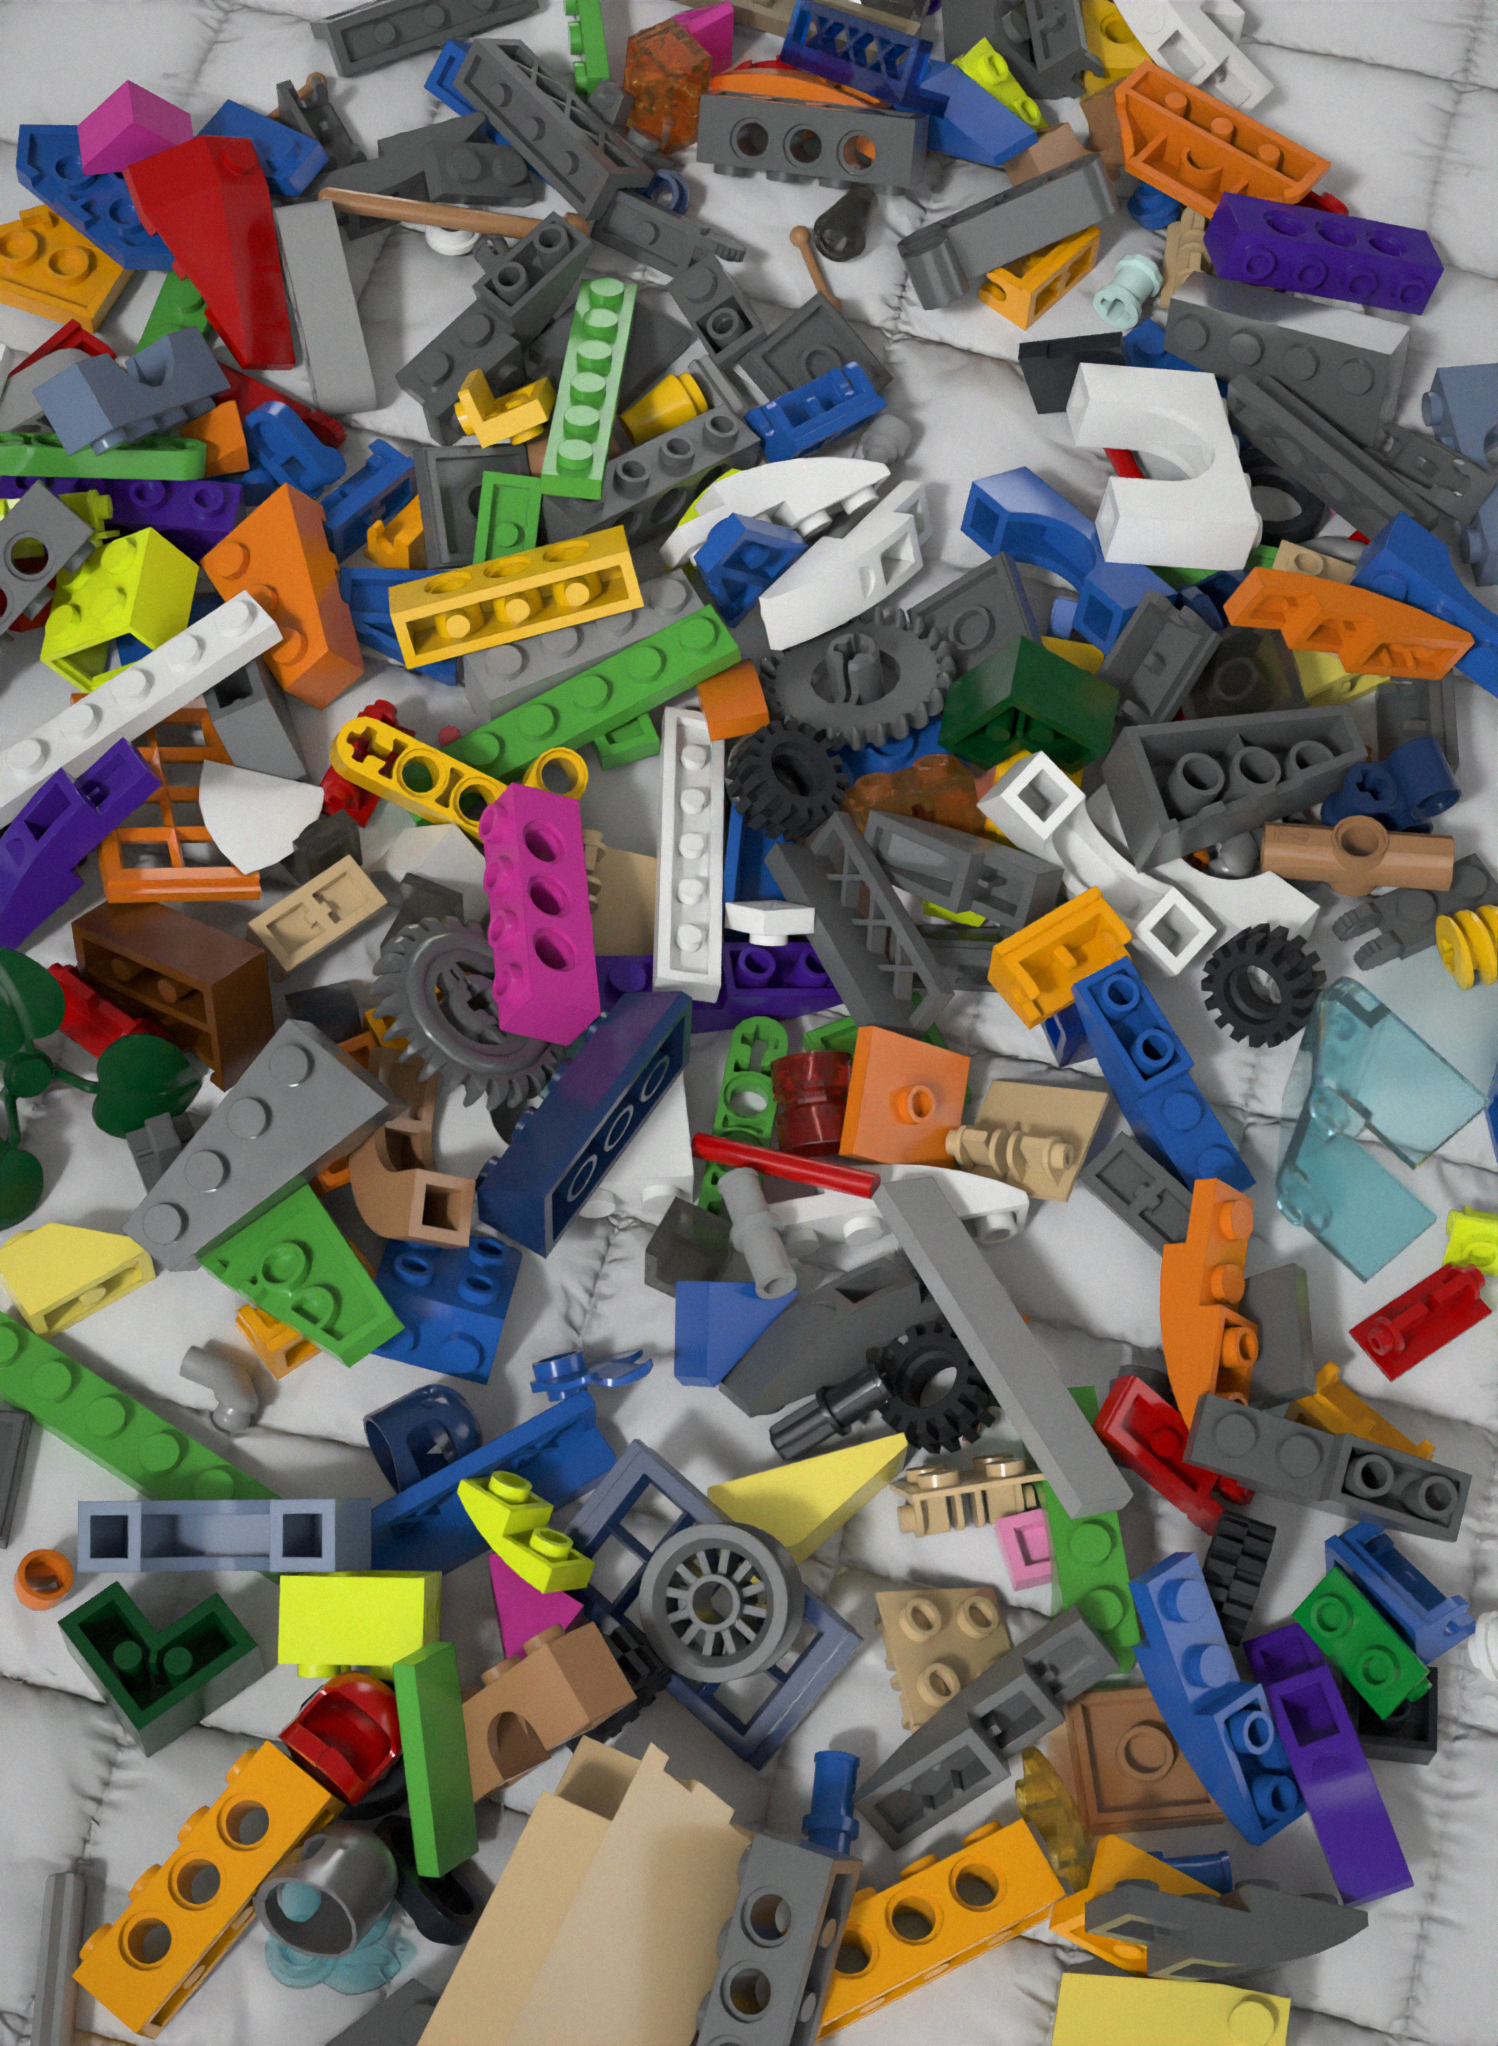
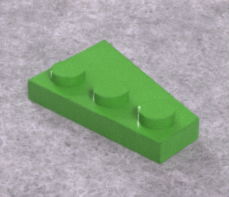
[198,1183,405,1368]

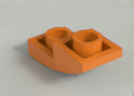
[695,658,770,742]

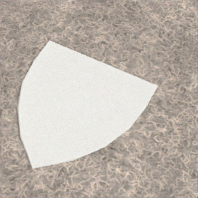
[199,759,324,875]

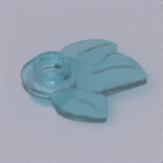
[265,1882,401,1995]

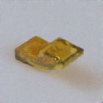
[1015,1746,1097,1893]

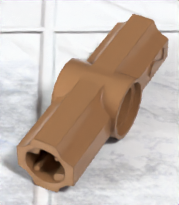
[1260,815,1455,897]

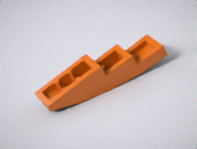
[1223,566,1475,680]

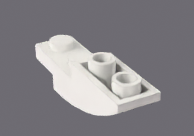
[1113,0,1275,115]
[659,457,891,571]
[759,480,933,651]
[767,1164,1030,1258]

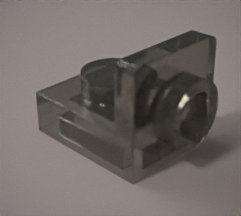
[279,808,363,886]

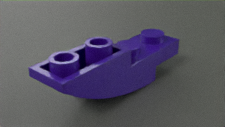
[0,737,163,950]
[595,942,844,1034]
[1242,1622,1414,1908]

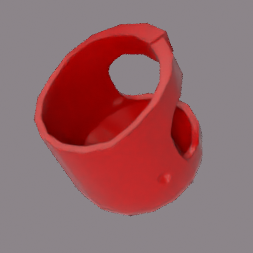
[277,1671,403,1807]

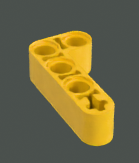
[329,716,589,849]

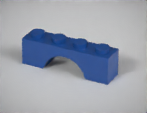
[960,466,1178,656]
[1348,510,1498,699]

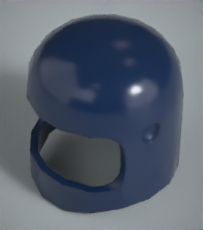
[363,1384,483,1494]

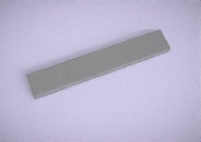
[872,1176,1134,1520]

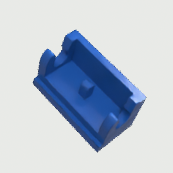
[743,361,887,463]
[319,439,418,565]
[1324,1521,1476,1666]

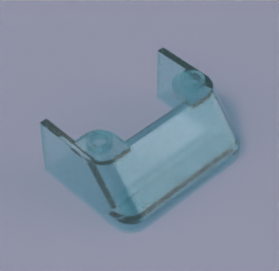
[1275,976,1491,1284]

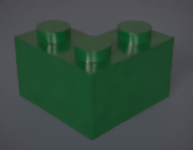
[937,635,1120,775]
[57,1581,265,1759]

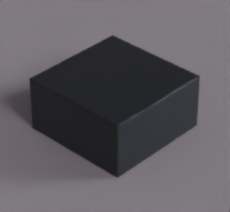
[1342,1666,1438,1765]

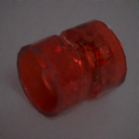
[769,1051,853,1158]

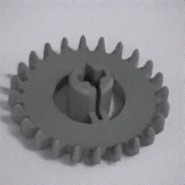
[758,605,956,751]
[369,915,566,1111]

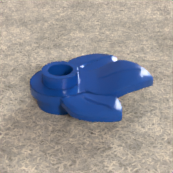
[529,1348,653,1402]

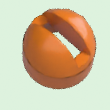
[13,1549,74,1611]

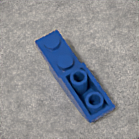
[1071,956,1256,1194]
[1128,1552,1306,1846]

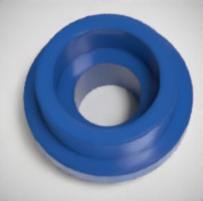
[1127,182,1181,230]

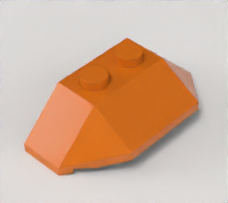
[1113,59,1331,220]

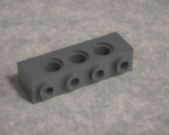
[696,89,930,196]
[536,404,761,551]
[0,479,96,656]
[696,1832,864,2046]

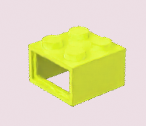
[40,527,199,693]
[278,1570,442,1679]

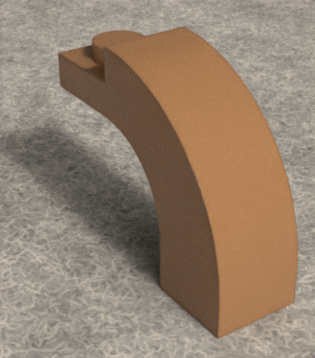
[348,1047,476,1249]

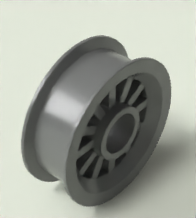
[639,1522,805,1683]

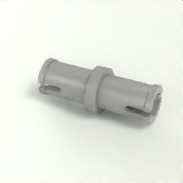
[718,1167,798,1299]

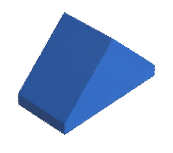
[674,1281,799,1388]

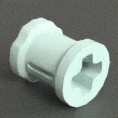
[1093,254,1164,329]

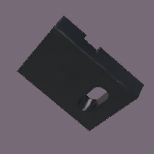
[1018,331,1133,414]

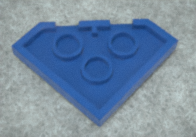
[16,124,175,270]

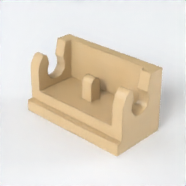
[245,854,388,984]

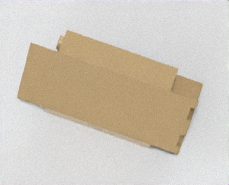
[417,1735,755,2046]

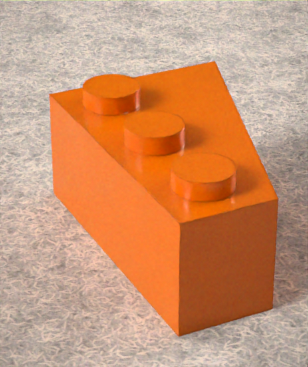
[199,482,365,711]

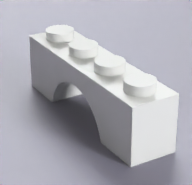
[976,751,1217,982]
[1085,782,1320,986]

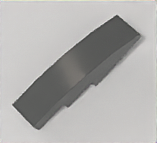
[852,1604,1120,1852]

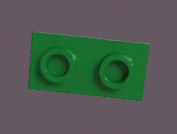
[1291,1566,1432,1720]

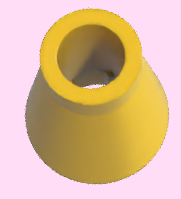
[618,372,708,446]

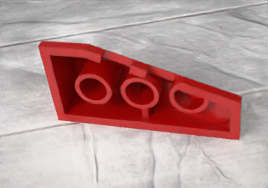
[122,135,296,370]

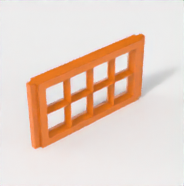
[70,693,261,903]

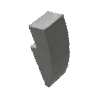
[863,809,1065,932]

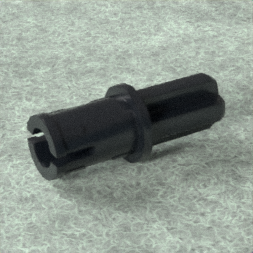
[769,1360,899,1461]

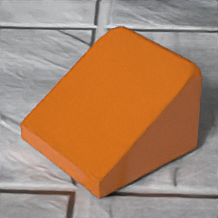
[179,400,249,480]

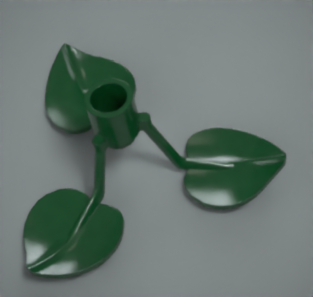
[0,946,200,1231]

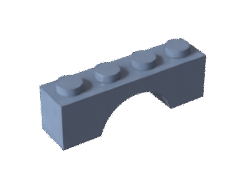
[32,325,231,457]
[1421,363,1498,587]
[77,1498,371,1573]

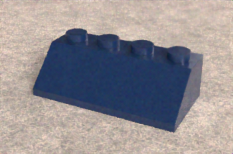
[475,991,692,1259]

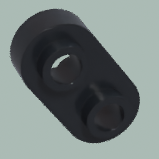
[373,1815,486,1946]

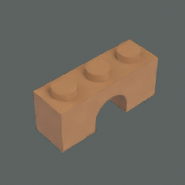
[1003,76,1128,187]
[461,1621,637,1805]

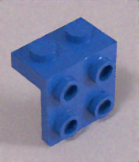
[370,1235,522,1385]

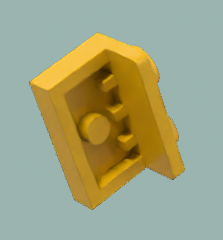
[454,368,557,449]

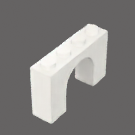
[1066,362,1263,571]
[432,1071,694,1227]

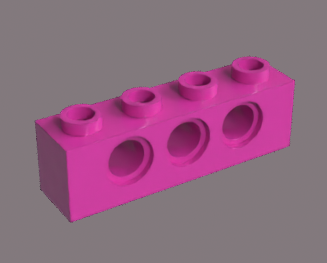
[478,782,601,1046]

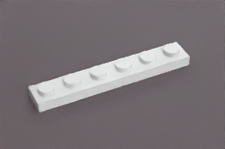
[0,590,283,829]
[652,706,725,1003]

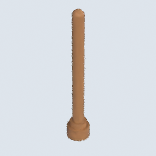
[318,187,590,240]

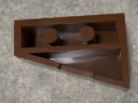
[71,901,275,1093]

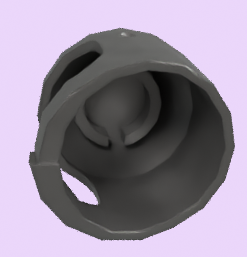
[252,1823,399,1959]

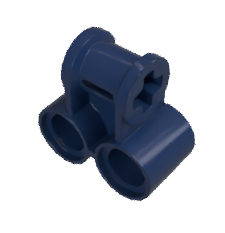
[1320,737,1462,834]

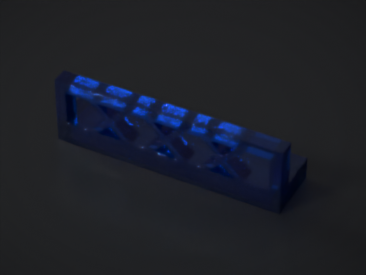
[778,0,950,119]

